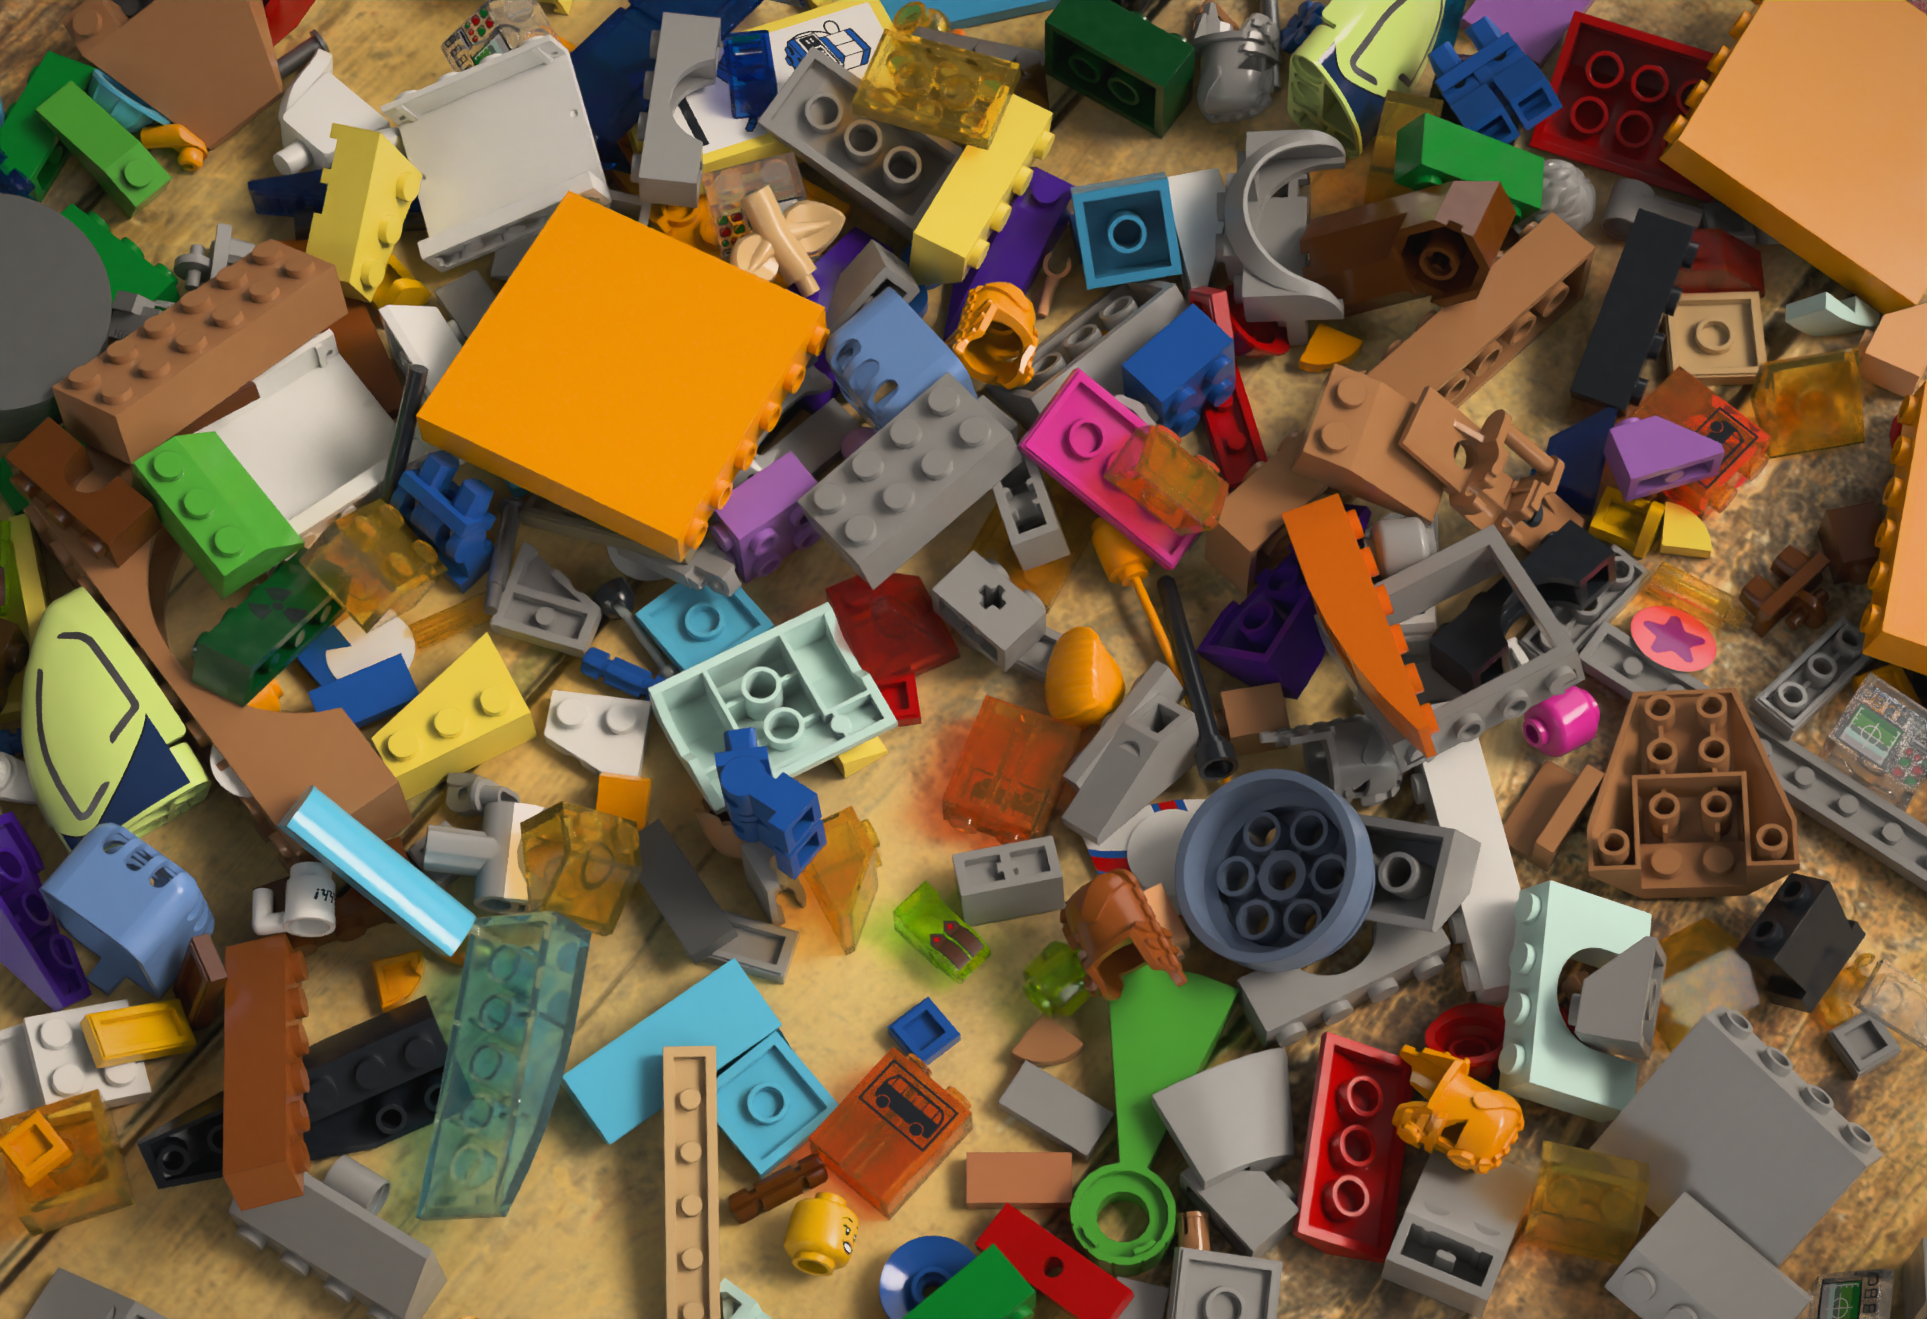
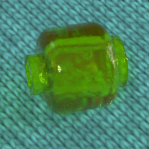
[1022,940,1092,1018]

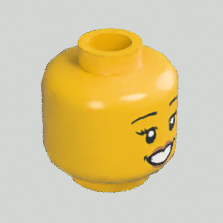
[783,1192,859,1276]

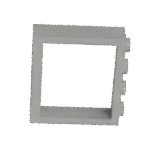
[1314,524,1585,773]

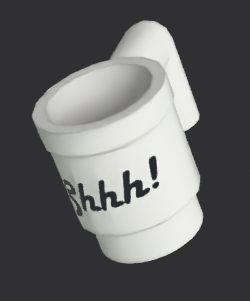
[252,862,336,937]

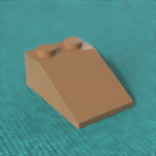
[1291,363,1460,526]

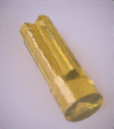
[408,591,493,650]

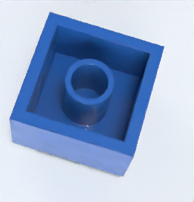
[1121,304,1236,442]

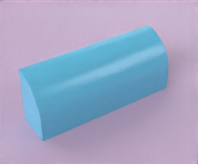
[277,785,476,957]
[561,958,782,1145]

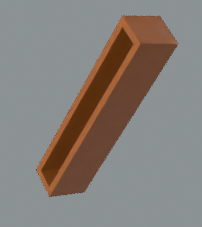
[223,932,311,1211]

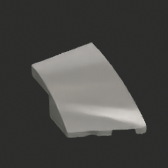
[1151,1047,1295,1190]

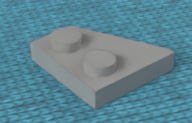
[490,542,602,658]

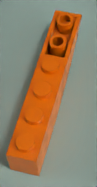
[1281,493,1440,758]

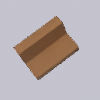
[1503,761,1605,872]

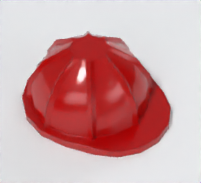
[1223,285,1290,358]
[1425,1003,1506,1080]

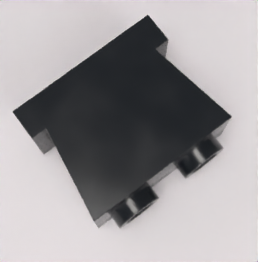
[1735,873,1866,1013]

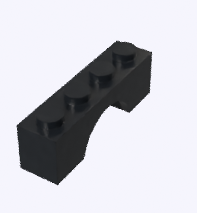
[1429,519,1616,694]

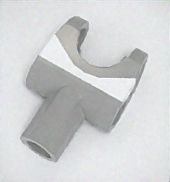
[422,801,580,916]

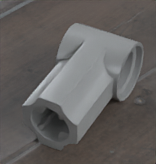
[1601,178,1704,242]

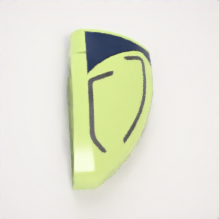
[1287,0,1446,159]
[21,586,211,854]

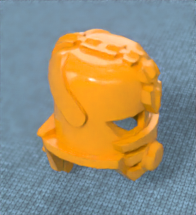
[944,282,1039,390]
[1392,1044,1525,1174]

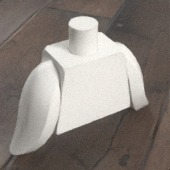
[273,48,408,180]

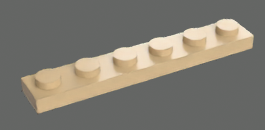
[662,1046,721,1319]

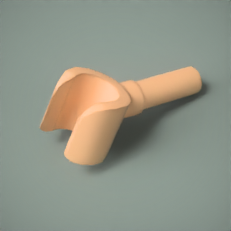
[1036,251,1073,317]

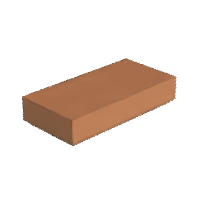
[966,1152,1072,1209]

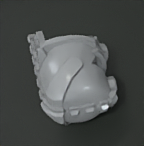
[1191,2,1279,123]
[1259,714,1403,807]

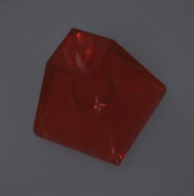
[825,573,961,692]

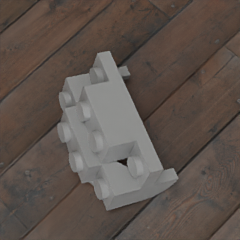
[1215,129,1346,345]

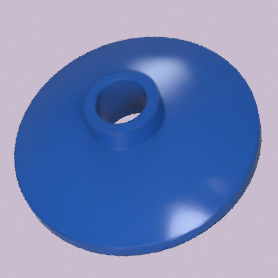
[879,1236,976,1319]

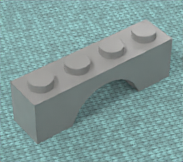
[631,12,721,208]
[1236,922,1451,1050]

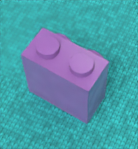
[709,451,820,584]

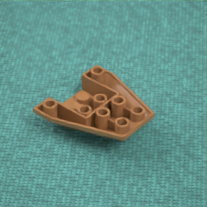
[1587,688,1800,899]

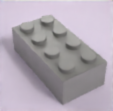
[797,372,1024,590]

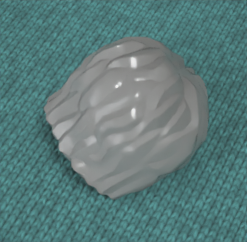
[1513,159,1597,235]

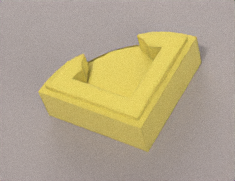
[1660,501,1712,559]

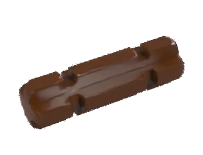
[727,1154,828,1224]

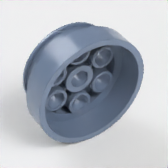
[1175,769,1375,972]

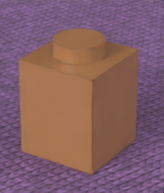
[1213,682,1290,756]

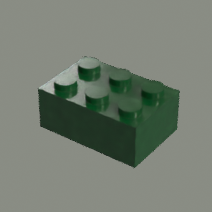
[1045,0,1195,139]

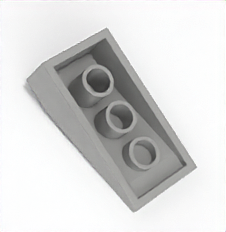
[757,46,964,242]

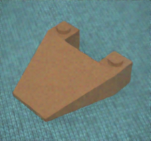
[61,0,284,151]

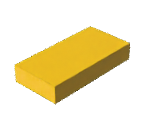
[80,998,197,1069]

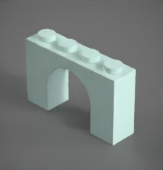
[1498,880,1652,1123]

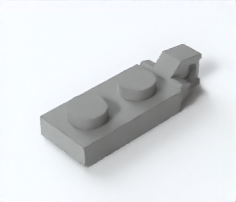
[615,537,742,597]

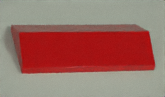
[1292,1032,1413,1263]

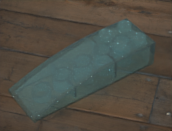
[416,910,592,1221]

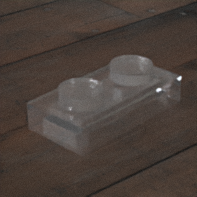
[1853,960,1927,1052]

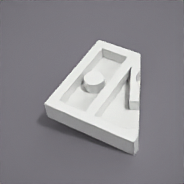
[544,690,653,777]

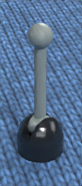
[591,577,679,679]

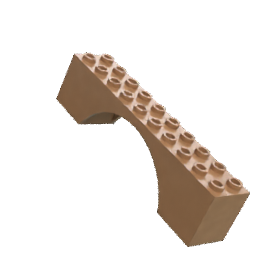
[23,445,413,877]

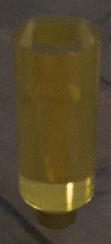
[1646,561,1748,630]

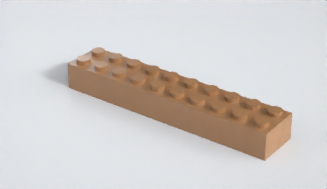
[1204,212,1595,596]

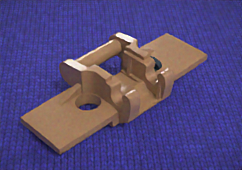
[1398,386,1588,555]

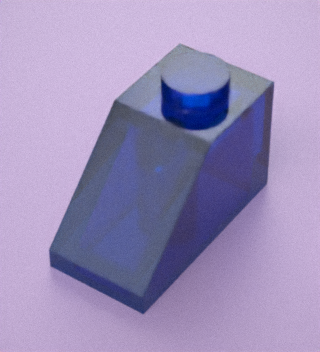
[1530,407,1618,516]

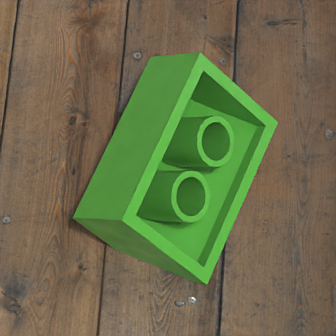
[132,431,305,600]

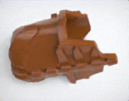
[1060,868,1188,1001]

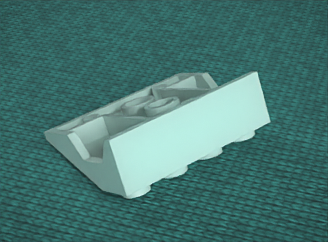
[648,602,898,815]

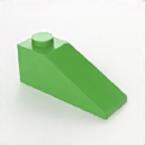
[35,80,172,219]

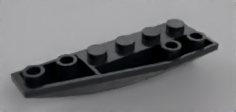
[137,995,473,1190]

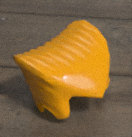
[1044,626,1126,732]

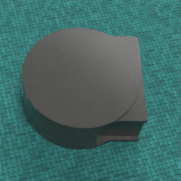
[0,193,112,444]

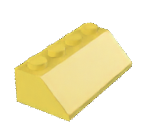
[909,89,1055,285]

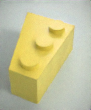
[306,123,423,303]
[371,632,537,800]

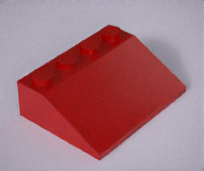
[1529,11,1715,203]

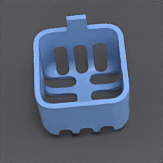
[825,287,978,432]
[39,822,215,999]

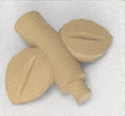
[729,184,846,298]

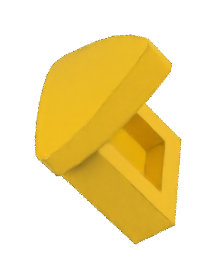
[368,252,432,324]
[1588,486,1666,559]

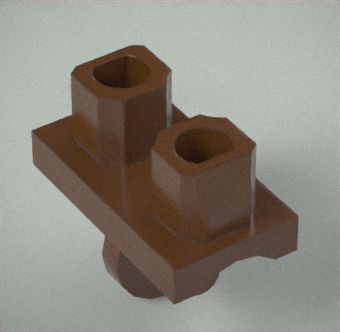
[1739,545,1830,638]

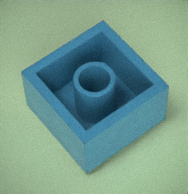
[1070,172,1183,290]

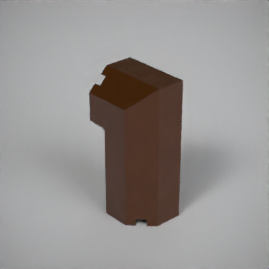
[1300,181,1517,317]

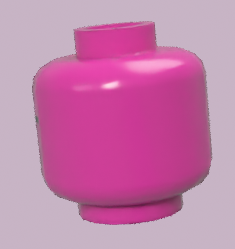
[1522,686,1600,757]

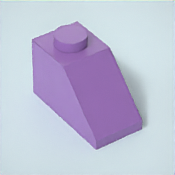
[1603,415,1725,502]

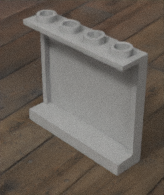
[1589,1005,1884,1268]

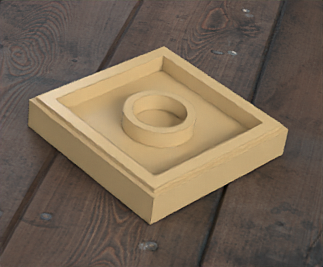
[1662,291,1769,386]

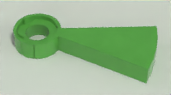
[1070,964,1239,1277]

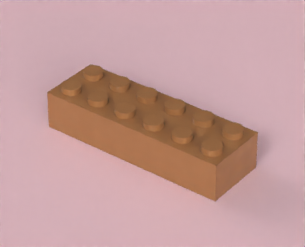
[52,239,348,465]

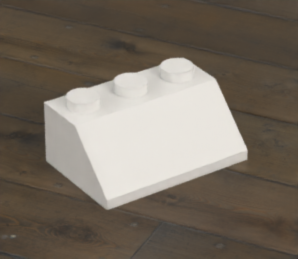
[378,305,467,465]

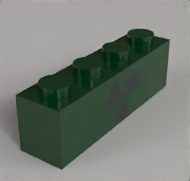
[191,547,355,707]

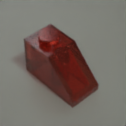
[1675,228,1765,298]

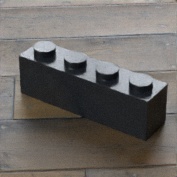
[1570,208,1701,416]

